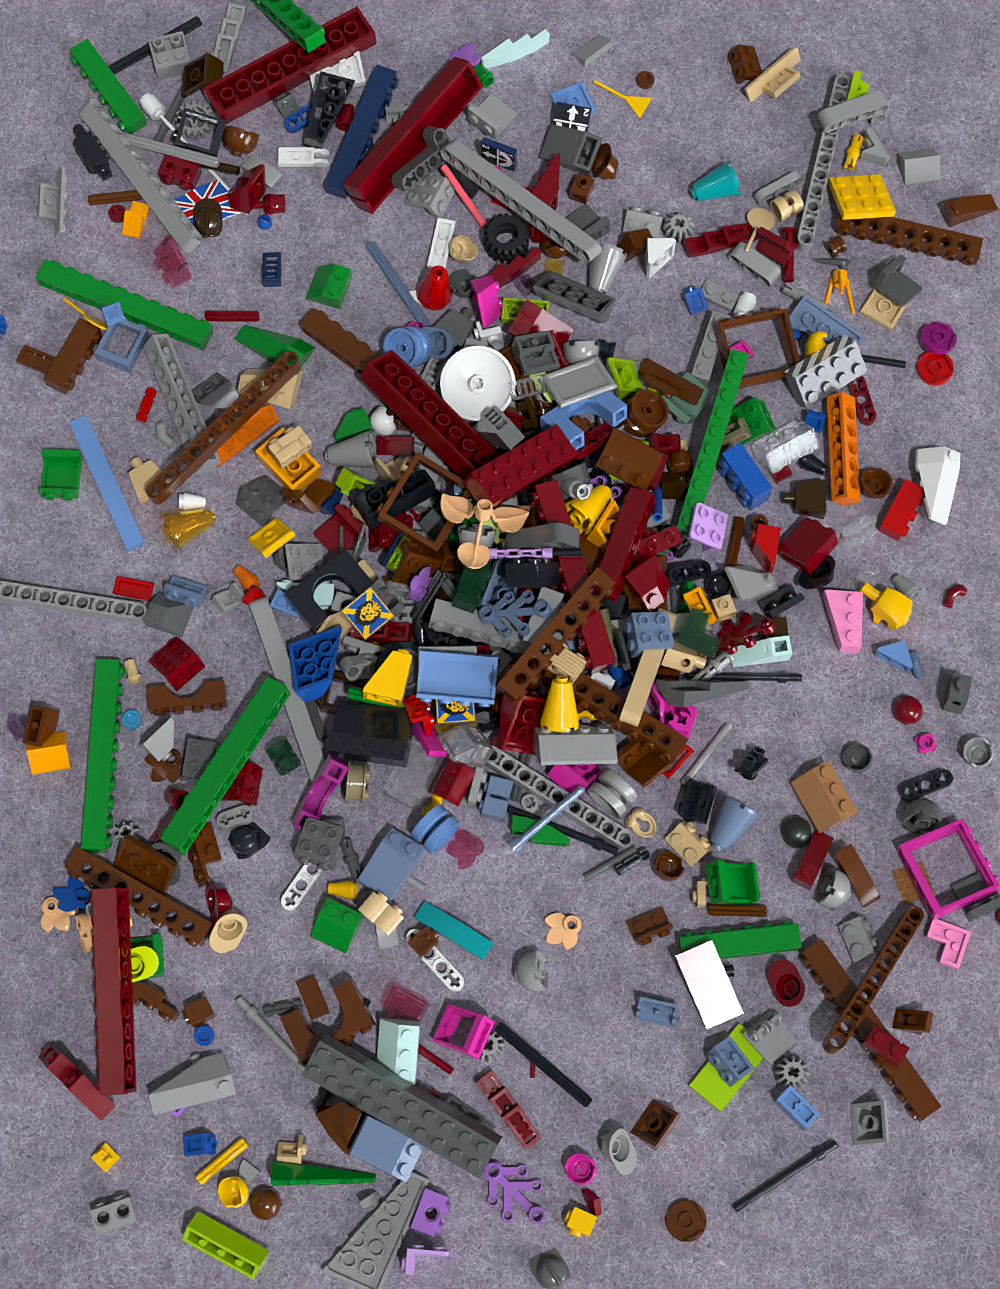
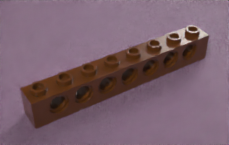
[834,212,983,265]
[496,567,615,703]
[542,670,688,764]
[64,847,214,947]

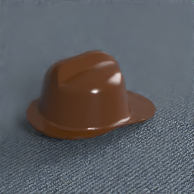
[592,143,619,180]

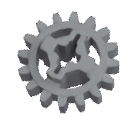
[175,101,214,139]

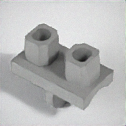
[386,102,414,124]

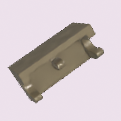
[720,417,752,452]

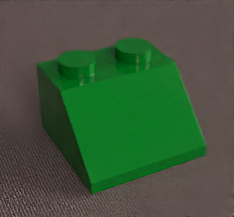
[306,264,352,310]
[310,898,364,954]

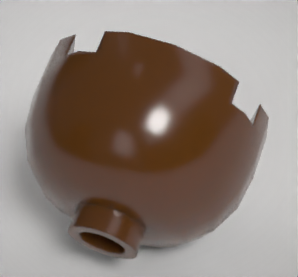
[222,126,259,157]

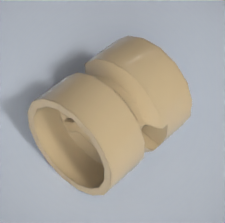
[770,189,804,222]

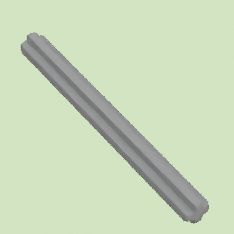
[125,133,220,168]

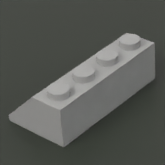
[533,725,618,765]

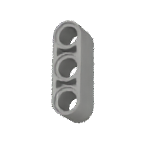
[728,242,781,287]

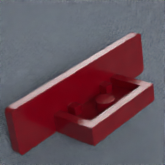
[632,525,682,564]

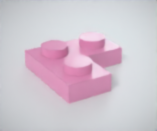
[926,919,971,970]

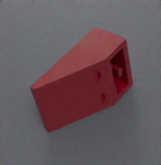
[530,153,560,210]

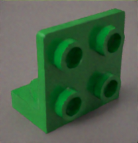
[728,397,778,445]

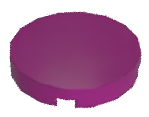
[919,322,957,355]

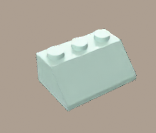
[377,1018,421,1085]

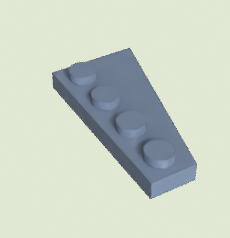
[789,294,865,346]

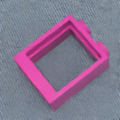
[432,1004,495,1060]

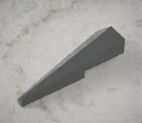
[656,679,748,707]

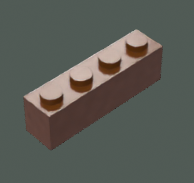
[44,318,103,395]

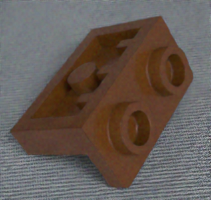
[626,907,673,946]

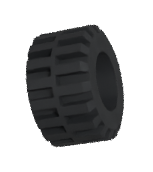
[484,213,529,264]

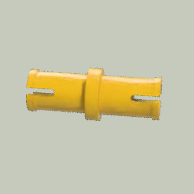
[844,134,864,171]

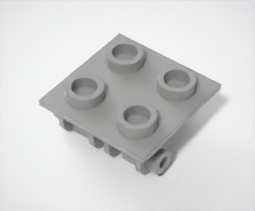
[284,544,323,580]
[742,1012,797,1064]

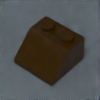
[182,52,224,98]

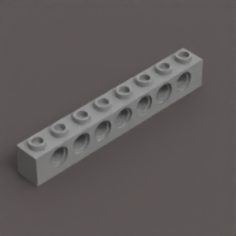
[143,334,221,474]

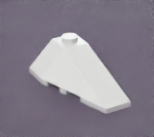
[915,446,960,525]

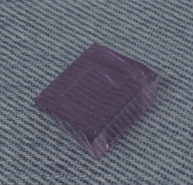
[514,274,536,298]

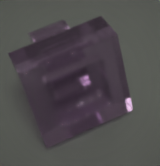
[6,714,28,741]

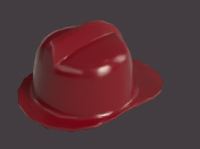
[205,883,233,926]
[768,959,805,1007]

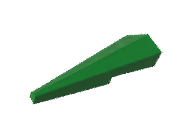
[271,1161,376,1187]

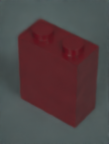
[778,517,839,575]

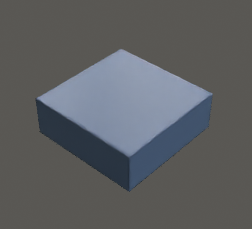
[101,302,126,326]

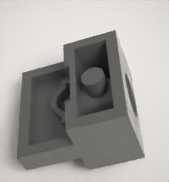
[511,330,560,376]

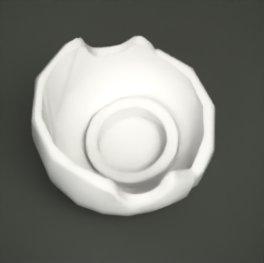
[370,407,396,436]

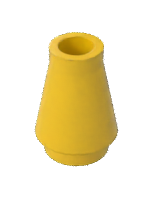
[328,880,358,900]

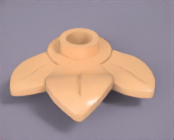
[41,897,79,932]
[544,913,581,950]

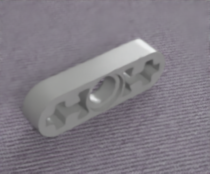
[754,171,803,205]

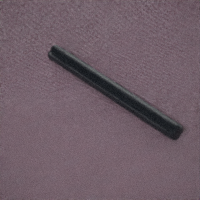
[108,16,202,75]
[495,1022,592,1107]

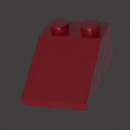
[508,299,574,357]
[500,690,547,754]

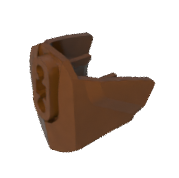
[315,1101,377,1155]

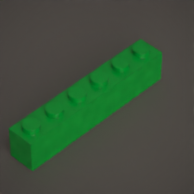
[69,39,147,134]
[678,921,802,959]

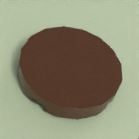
[665,1200,707,1242]

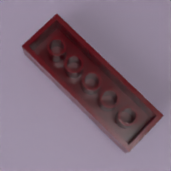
[463,424,579,509]

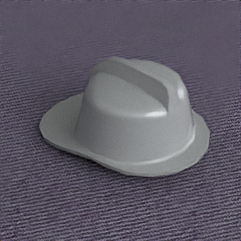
[601,1128,637,1175]

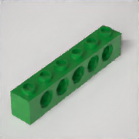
[250,0,326,53]

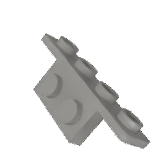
[37,166,68,239]

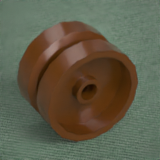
[622,390,669,438]

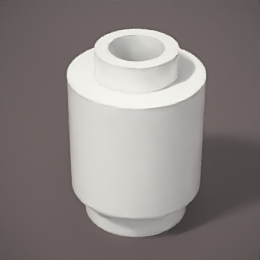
[733,292,756,317]

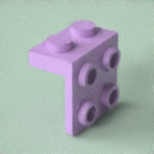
[689,503,728,554]
[401,1245,449,1276]

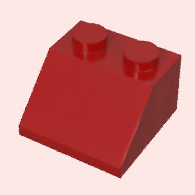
[749,524,781,574]

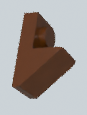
[892,1009,933,1035]

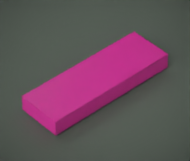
[413,721,447,757]

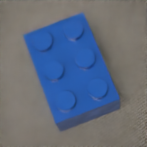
[718,442,772,511]

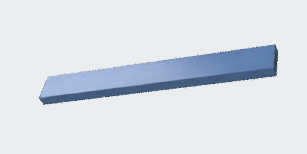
[69,415,145,551]

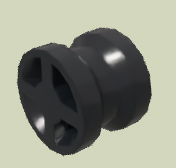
[598,339,616,358]

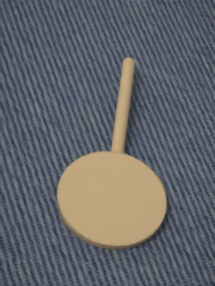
[745,208,775,252]

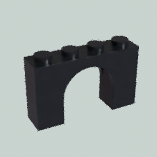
[285,549,374,635]

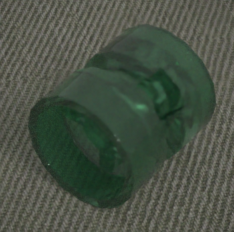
[266,739,301,776]

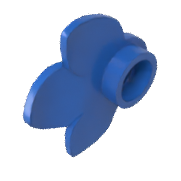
[53,877,91,912]

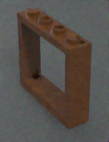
[713,307,801,389]
[376,452,472,555]

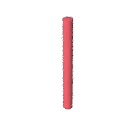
[440,164,487,228]

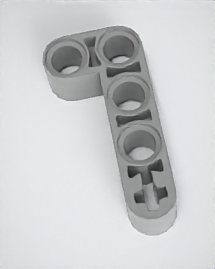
[817,90,889,132]

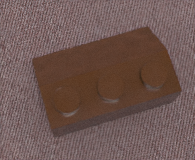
[595,428,664,490]

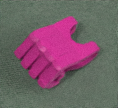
[647,682,697,739]

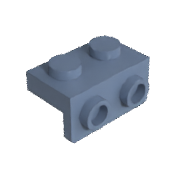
[164,575,208,608]

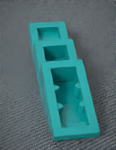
[414,901,494,960]

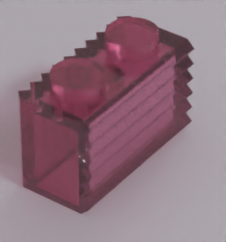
[383,985,430,1023]

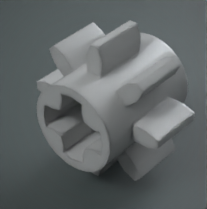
[115,822,140,844]

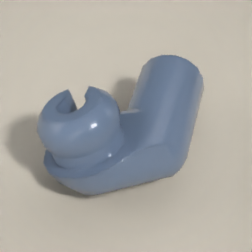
[909,650,924,679]

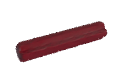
[205,310,260,322]

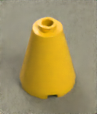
[565,485,612,535]
[540,676,579,732]

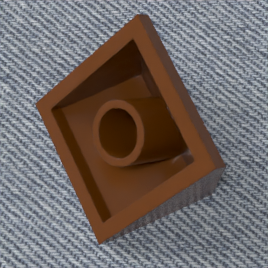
[630,1099,681,1151]

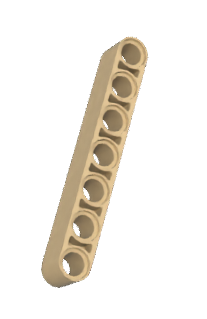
[619,608,677,727]

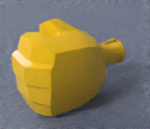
[859,582,913,631]

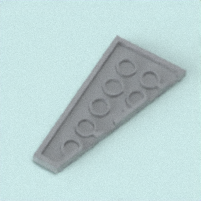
[322,1172,429,1289]

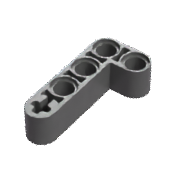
[392,126,450,190]
[506,523,580,554]

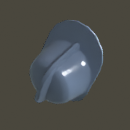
[422,327,457,358]

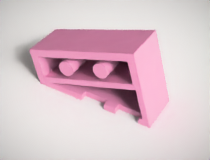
[822,590,863,653]

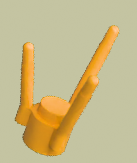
[824,269,855,314]

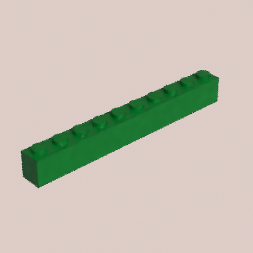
[35,259,213,351]
[677,349,749,534]
[81,659,125,853]
[160,676,291,855]

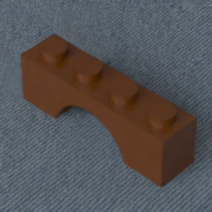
[147,680,227,716]

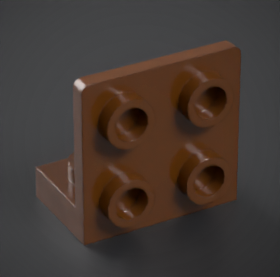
[392,539,442,587]
[617,731,672,787]

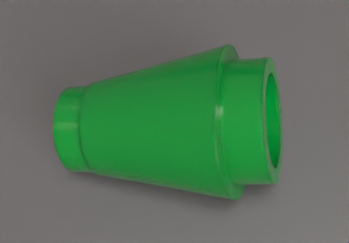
[472,63,494,88]

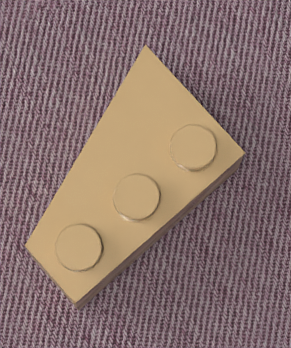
[237,369,304,409]

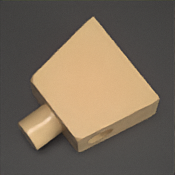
[128,457,170,504]
[661,637,707,673]

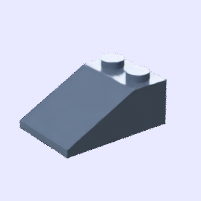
[357,828,425,902]
[348,1115,424,1183]

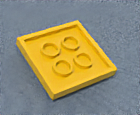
[828,174,896,220]

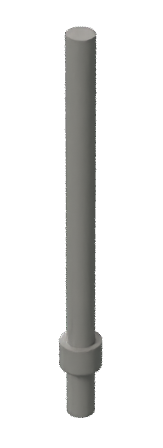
[236,996,321,1089]

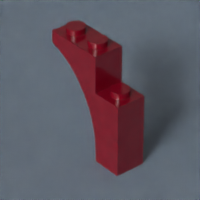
[38,1043,116,1121]

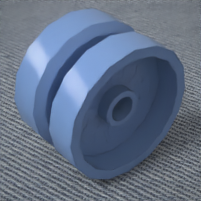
[383,326,432,367]
[411,804,460,854]

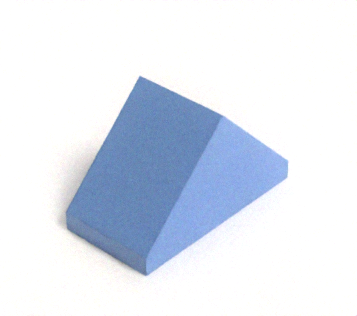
[874,640,913,674]

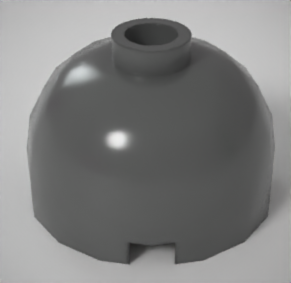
[903,798,942,834]

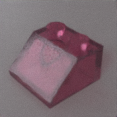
[153,235,192,289]

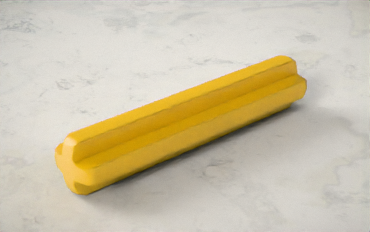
[195,1138,248,1185]

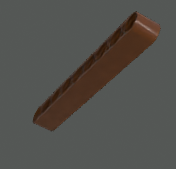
[822,906,924,1054]

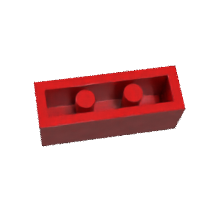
[879,479,926,541]

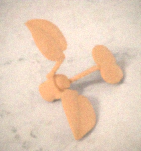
[441,493,529,569]

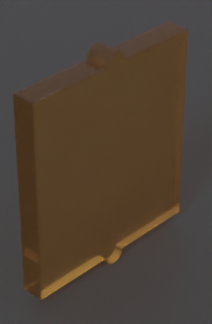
[892,862,935,904]

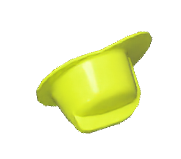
[131,946,159,982]

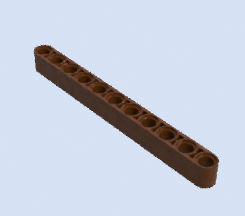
[146,351,301,504]

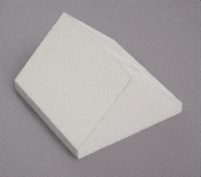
[645,238,676,280]

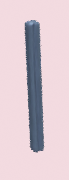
[366,241,430,327]

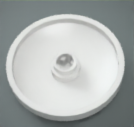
[440,346,515,422]

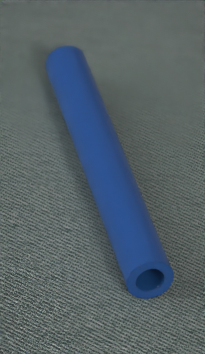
[653,481,663,522]

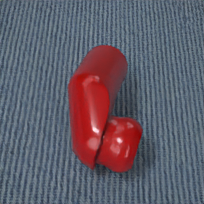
[241,587,264,605]

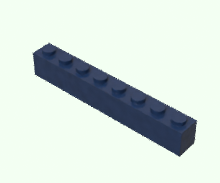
[325,65,399,199]

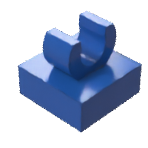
[803,410,826,433]

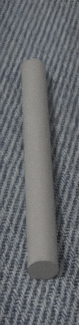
[680,722,732,786]

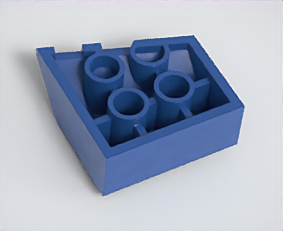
[288,625,342,703]

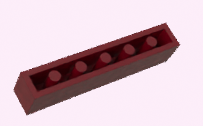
[593,487,656,602]

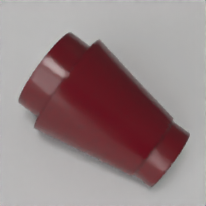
[336,104,354,131]

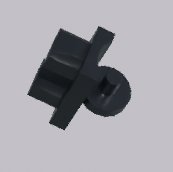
[734,746,768,780]

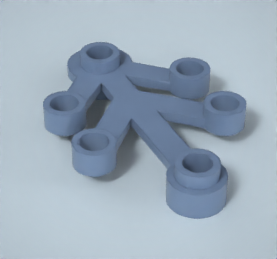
[479,590,552,638]

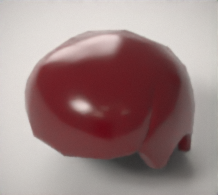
[893,696,923,725]

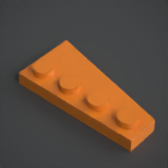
[211,404,279,467]

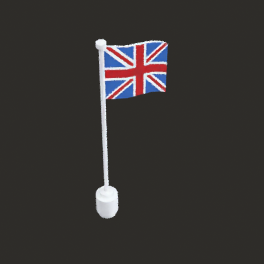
[139,93,252,224]

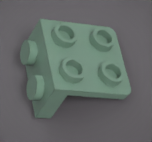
[662,372,714,424]

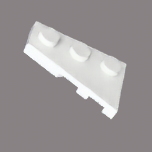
[310,51,366,95]

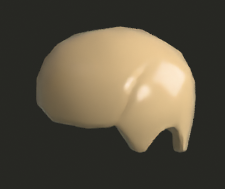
[449,235,478,263]

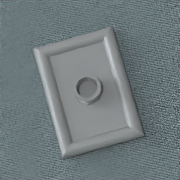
[541,356,617,408]

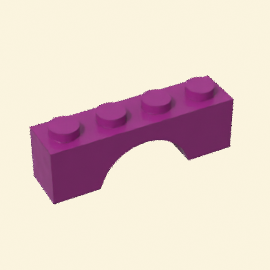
[292,753,349,831]

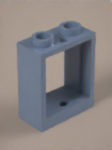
[94,318,149,373]

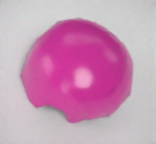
[564,1153,597,1185]

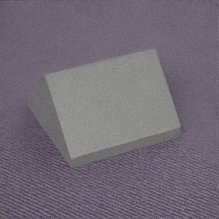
[898,148,940,186]
[851,1100,889,1145]

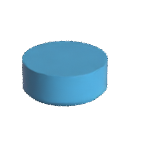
[122,710,142,730]

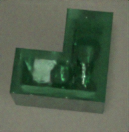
[451,561,492,613]
[677,605,723,658]

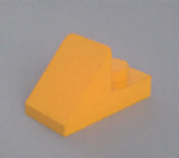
[122,201,151,239]

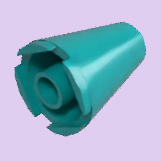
[690,160,742,201]

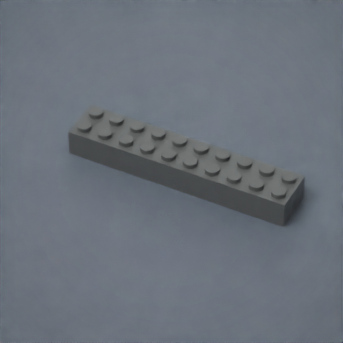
[302,1034,503,1178]

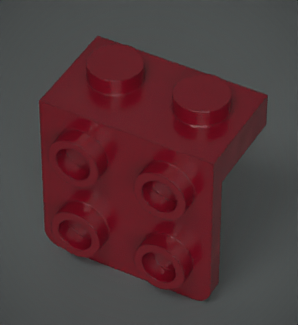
[314,503,366,555]
[149,637,206,692]
[221,762,263,806]

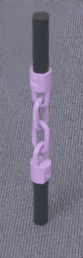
[489,548,582,559]

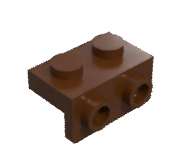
[728,44,762,84]

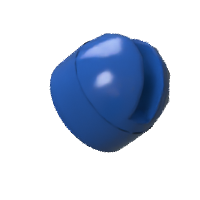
[257,214,272,230]

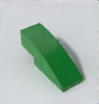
[512,815,570,847]

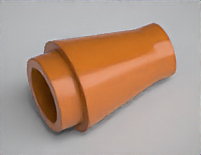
[233,565,260,591]

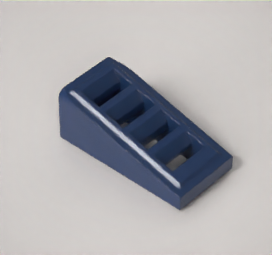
[262,252,282,287]
[318,480,344,515]

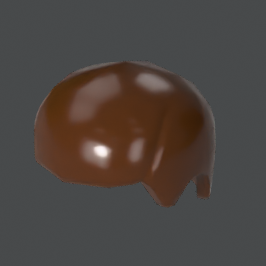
[542,240,568,259]
[653,851,685,882]
[249,1187,282,1220]

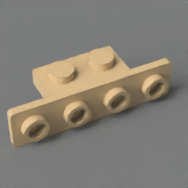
[745,46,801,102]

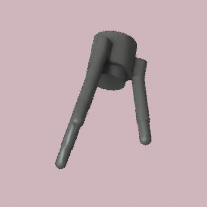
[339,523,367,563]

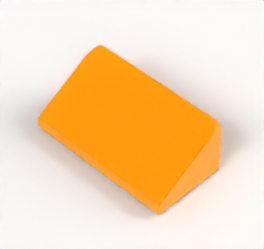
[683,586,718,629]

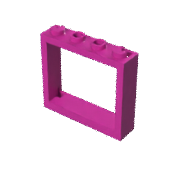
[897,818,1000,920]

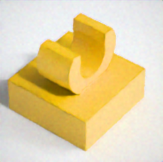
[91,1143,121,1172]

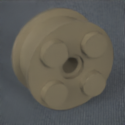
[344,760,370,804]

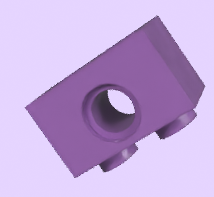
[411,1188,451,1238]

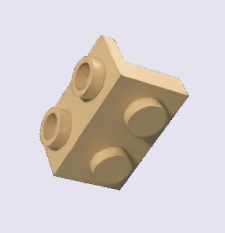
[665,820,713,867]

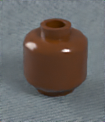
[668,450,694,478]

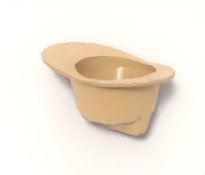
[209,909,248,953]

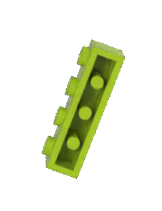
[182,1211,270,1280]

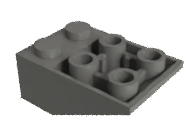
[539,124,602,176]

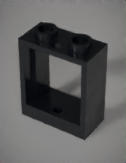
[172,108,226,157]

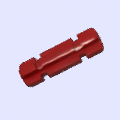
[136,387,157,423]

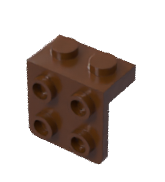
[281,479,336,514]

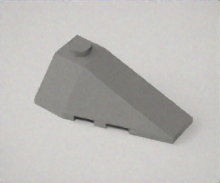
[148,1052,236,1115]

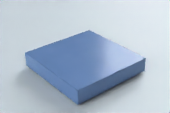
[549,81,597,115]

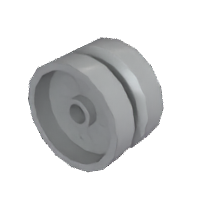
[587,769,637,818]

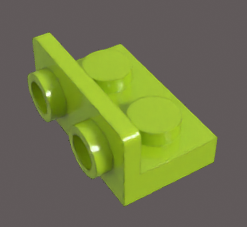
[847,70,869,101]

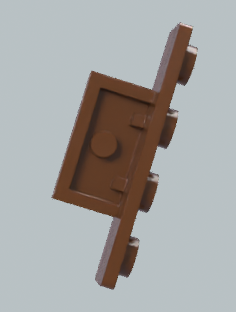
[637,357,704,405]
[188,823,222,887]

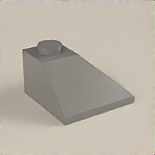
[724,565,778,602]
[139,717,174,761]

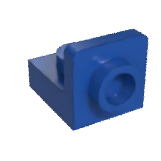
[680,286,708,315]
[183,1133,217,1157]

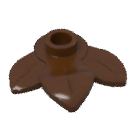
[145,749,182,784]

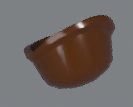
[860,468,893,499]

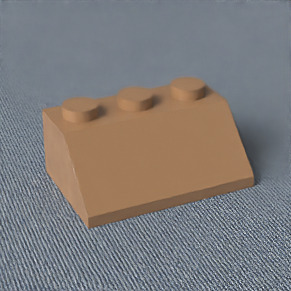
[790,761,858,834]

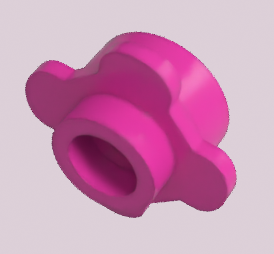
[915,733,937,754]

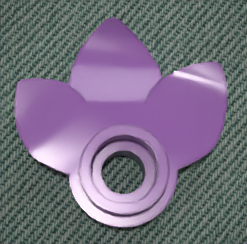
[450,42,483,66]
[409,566,433,602]

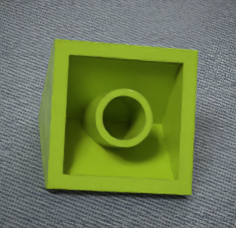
[606,357,644,400]

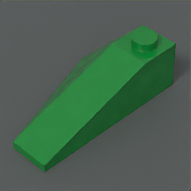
[234,325,315,368]

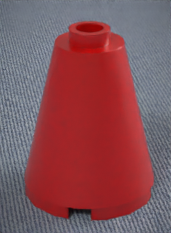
[416,265,453,311]

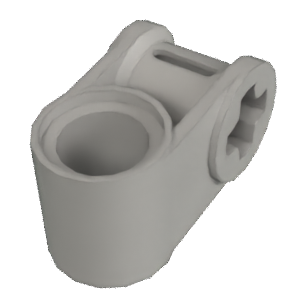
[339,654,378,681]

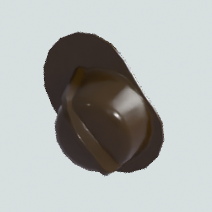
[193,198,223,238]

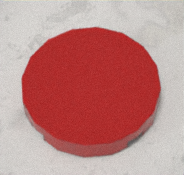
[916,351,954,386]

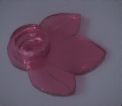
[446,830,484,869]

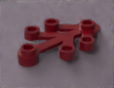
[703,612,776,655]

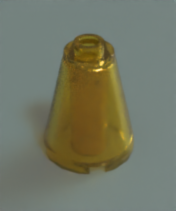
[160,508,216,550]

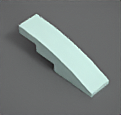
[481,29,550,68]

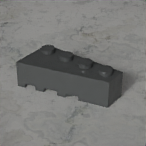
[472,406,525,450]

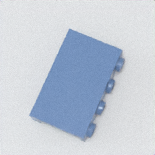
[416,649,499,707]

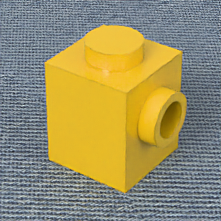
[564,1207,597,1237]

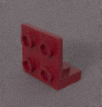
[369,514,413,552]

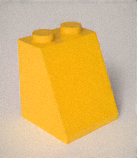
[363,649,412,707]

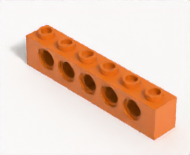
[827,391,860,506]

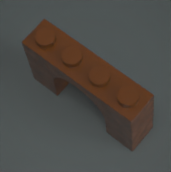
[280,980,376,1063]

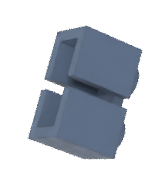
[479,776,514,822]

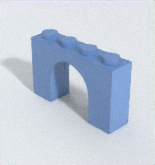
[540,391,627,450]

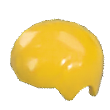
[218,1176,249,1208]

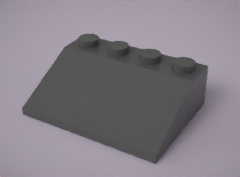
[533,270,616,323]

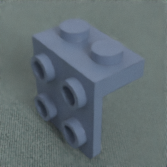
[623,612,674,658]

